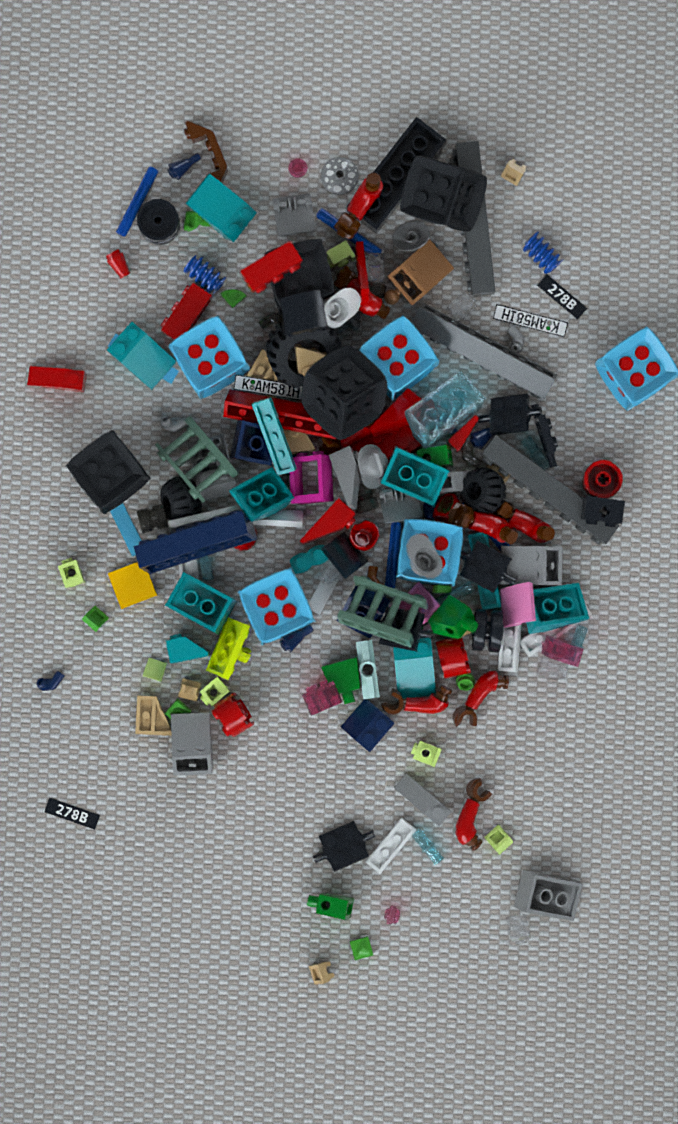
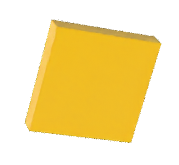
[108,562,157,609]

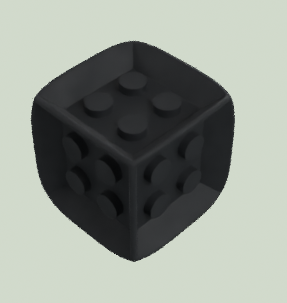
[400,156,487,232]
[264,239,335,315]
[302,345,387,440]
[66,430,151,514]

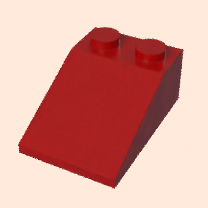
[300,498,356,545]

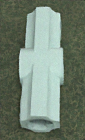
[356,640,380,699]

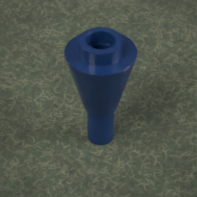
[167,153,201,180]
[470,427,492,449]
[279,625,314,653]

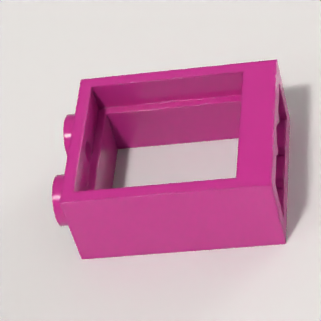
[290,451,334,504]

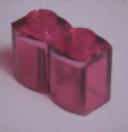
[302,680,342,716]

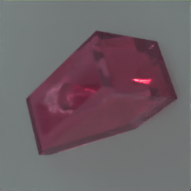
[541,635,584,667]

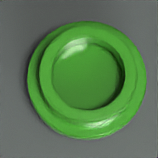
[456,673,475,691]

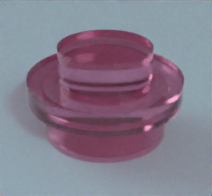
[288,159,307,178]
[384,905,400,925]

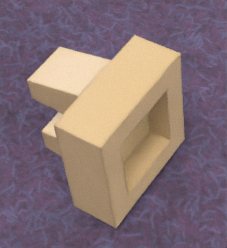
[501,159,526,186]
[178,678,202,701]
[309,961,335,985]

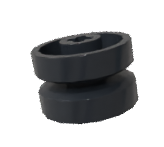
[137,199,180,245]
[472,609,504,653]

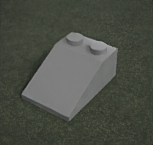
[514,869,583,921]

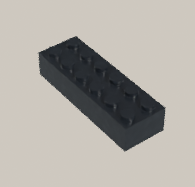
[346,117,447,234]

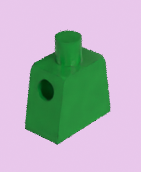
[417,444,454,467]
[428,595,478,639]
[321,657,360,705]
[307,893,354,920]

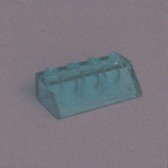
[404,371,486,449]

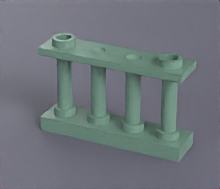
[155,416,239,503]
[337,575,428,648]

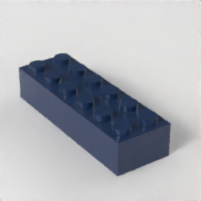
[133,510,258,574]

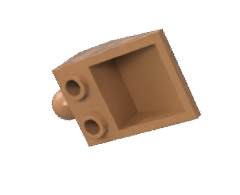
[384,239,454,306]

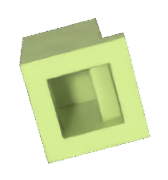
[326,240,356,268]
[58,558,85,589]
[200,677,230,706]
[411,740,442,767]

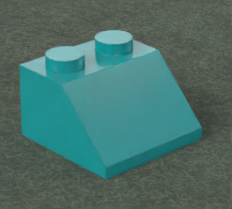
[166,634,210,664]

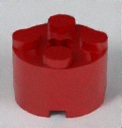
[582,460,623,498]
[435,638,471,679]
[211,692,254,737]

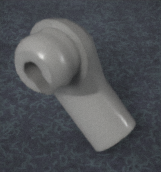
[507,324,525,353]
[160,416,188,432]

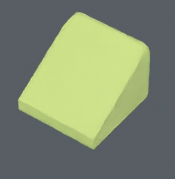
[143,658,167,682]
[484,825,513,854]

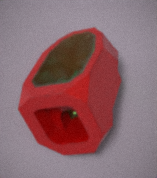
[433,493,460,525]

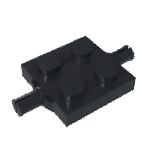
[478,393,542,436]
[531,404,558,468]
[460,541,517,593]
[375,606,434,652]
[313,821,376,872]

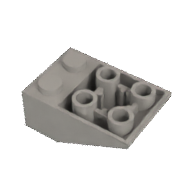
[187,434,237,501]
[500,546,563,586]
[171,712,214,776]

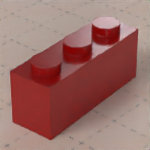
[240,241,302,293]
[160,283,213,340]

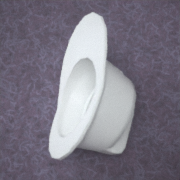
[323,288,361,328]

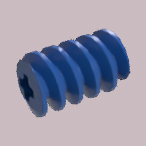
[523,231,564,274]
[183,255,226,295]

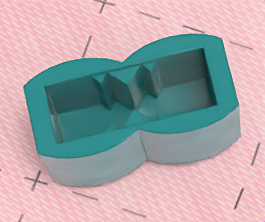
[289,545,329,574]

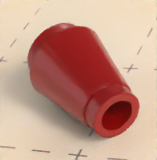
[106,249,130,279]

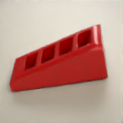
[447,415,478,453]

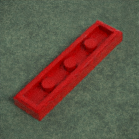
[355,241,369,304]

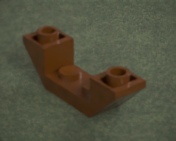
[183,121,228,184]

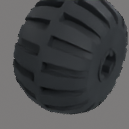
[460,467,507,514]
[160,477,202,520]

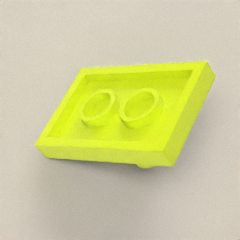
[206,617,251,680]

